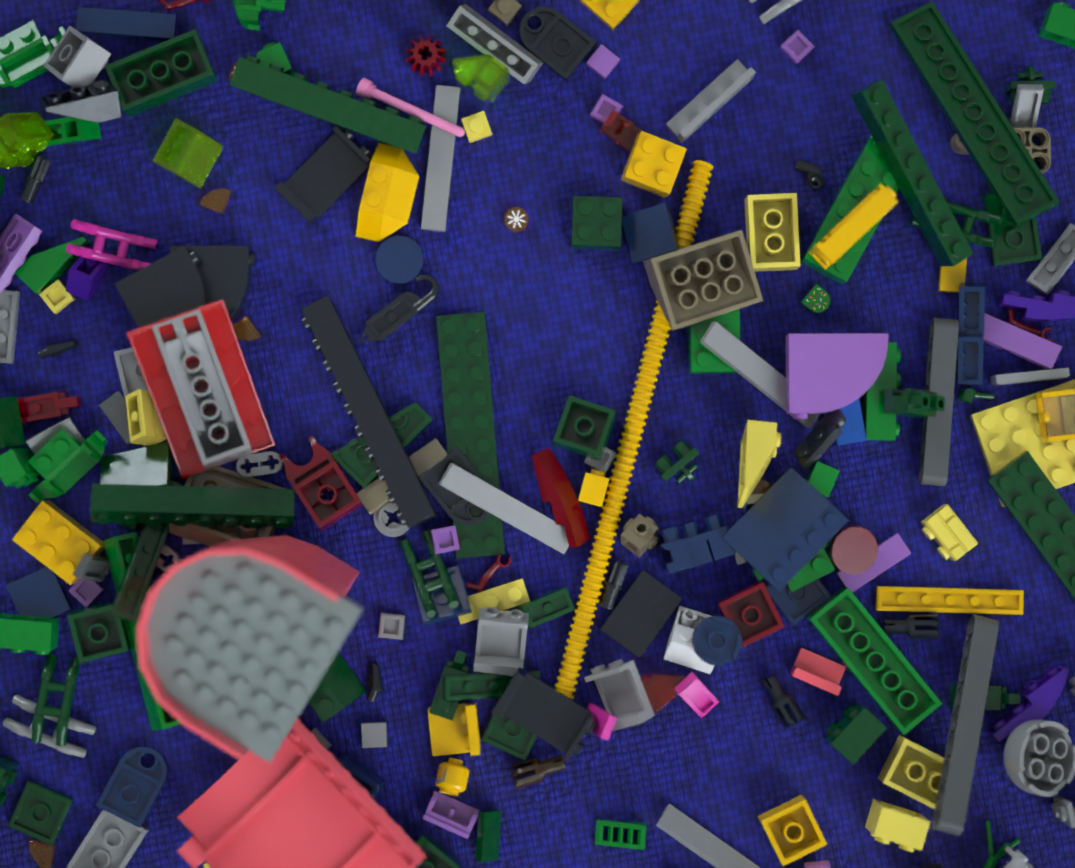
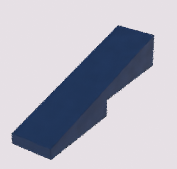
[76,7,176,42]
[958,283,986,385]

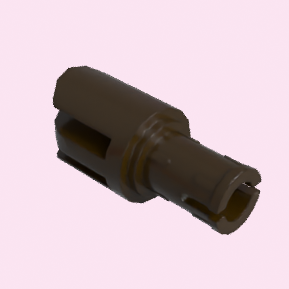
[509,754,566,789]

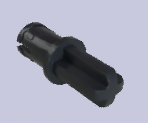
[19,155,50,205]
[598,560,628,610]

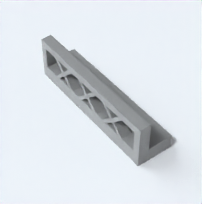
[666,59,756,143]

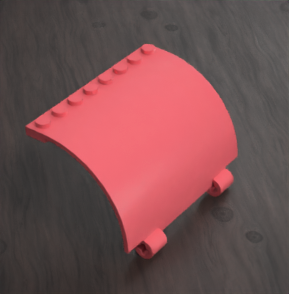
[177,718,426,868]

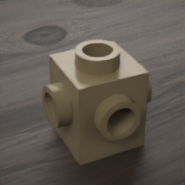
[621,514,659,558]

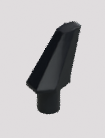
[38,339,79,359]
[366,661,384,702]

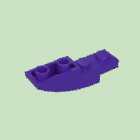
[997,290,1075,322]
[987,665,1069,742]

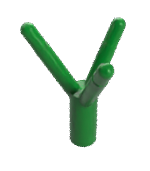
[983,820,1020,868]

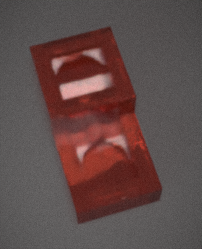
[600,110,645,153]

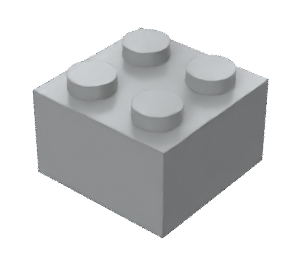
[44,26,111,87]

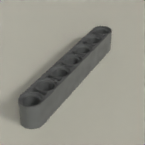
[919,317,959,486]

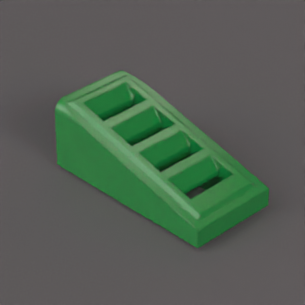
[595,819,646,850]

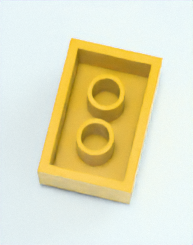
[12,501,105,585]

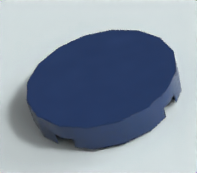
[375,235,424,284]
[692,616,742,666]

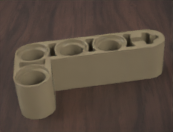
[950,128,1051,174]

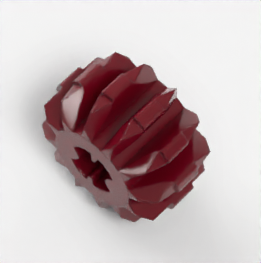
[406,35,446,77]

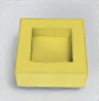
[461,111,492,143]
[39,279,75,314]

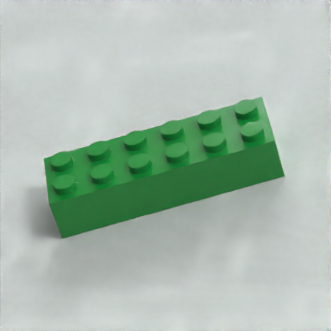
[800,135,899,285]
[806,586,942,735]

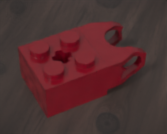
[279,435,363,531]

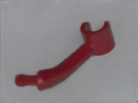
[158,0,211,11]
[1007,309,1054,342]
[466,553,512,592]

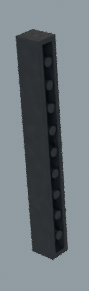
[301,296,438,529]

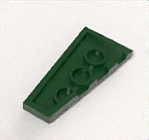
[331,402,433,488]

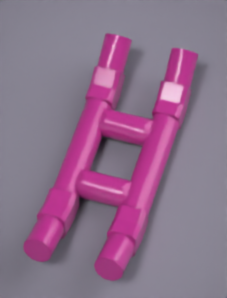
[66,219,157,271]

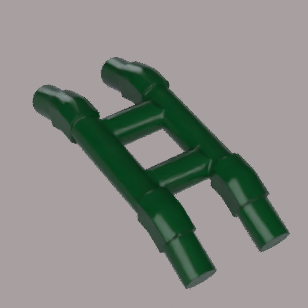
[909,201,1004,248]
[400,529,459,618]
[31,654,81,746]

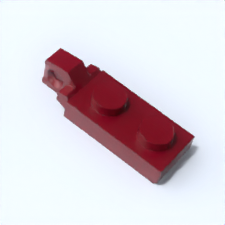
[17,392,82,423]

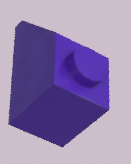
[66,243,114,301]

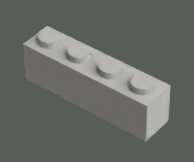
[446,5,544,84]

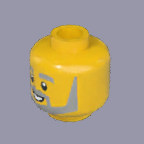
[435,758,470,796]

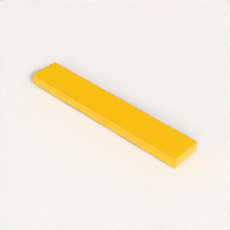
[875,586,1024,615]

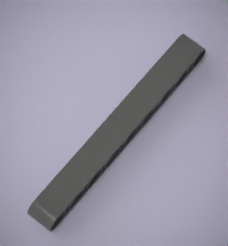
[933,614,999,836]

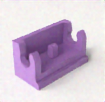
[423,790,479,839]

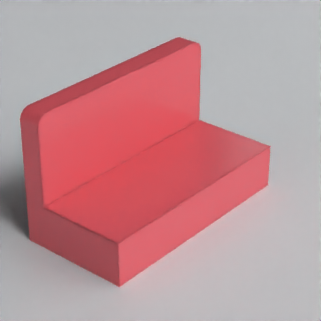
[790,648,846,696]

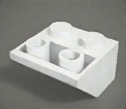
[664,605,715,674]

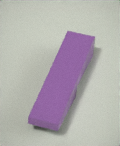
[984,313,1062,370]

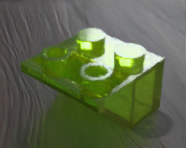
[452,54,510,103]
[0,112,54,169]
[153,118,224,189]

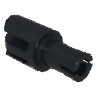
[884,615,940,639]
[761,674,806,730]

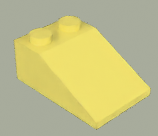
[737,420,781,508]

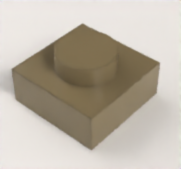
[488,0,522,26]

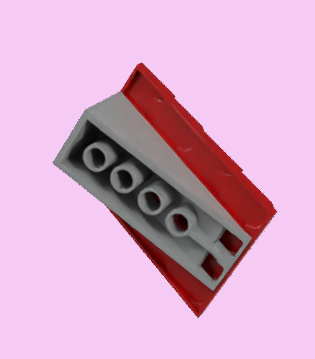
[127,299,275,479]

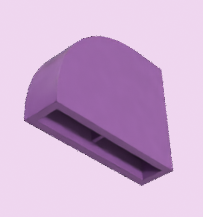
[786,333,888,419]

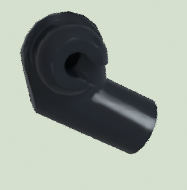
[794,158,824,190]

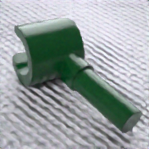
[958,388,995,404]

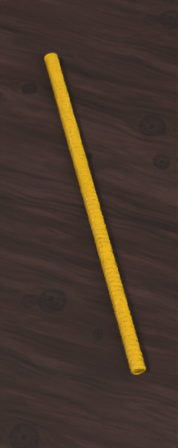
[555,160,714,699]

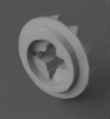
[374,501,409,537]

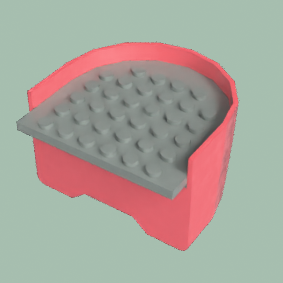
[137,535,364,763]

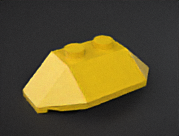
[356,143,419,243]

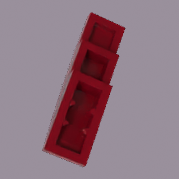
[531,448,591,548]

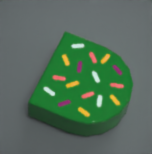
[800,284,830,314]

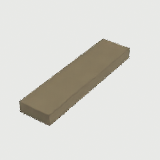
[356,438,447,515]

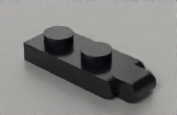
[794,409,847,470]

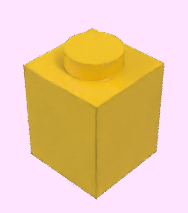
[578,469,609,507]

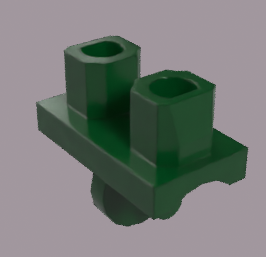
[1005,65,1055,106]
[655,440,699,484]

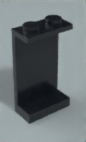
[275,126,371,225]
[491,667,596,761]

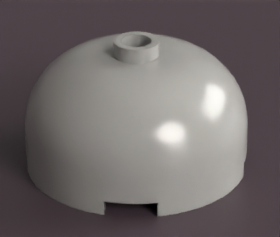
[1003,720,1075,796]

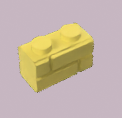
[125,389,166,446]
[921,504,978,561]

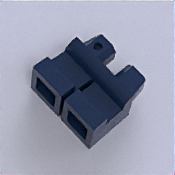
[683,514,736,568]
[659,527,693,574]

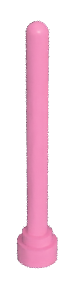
[356,77,465,137]

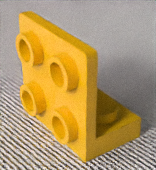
[428,702,481,756]

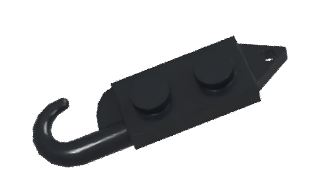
[360,274,439,343]

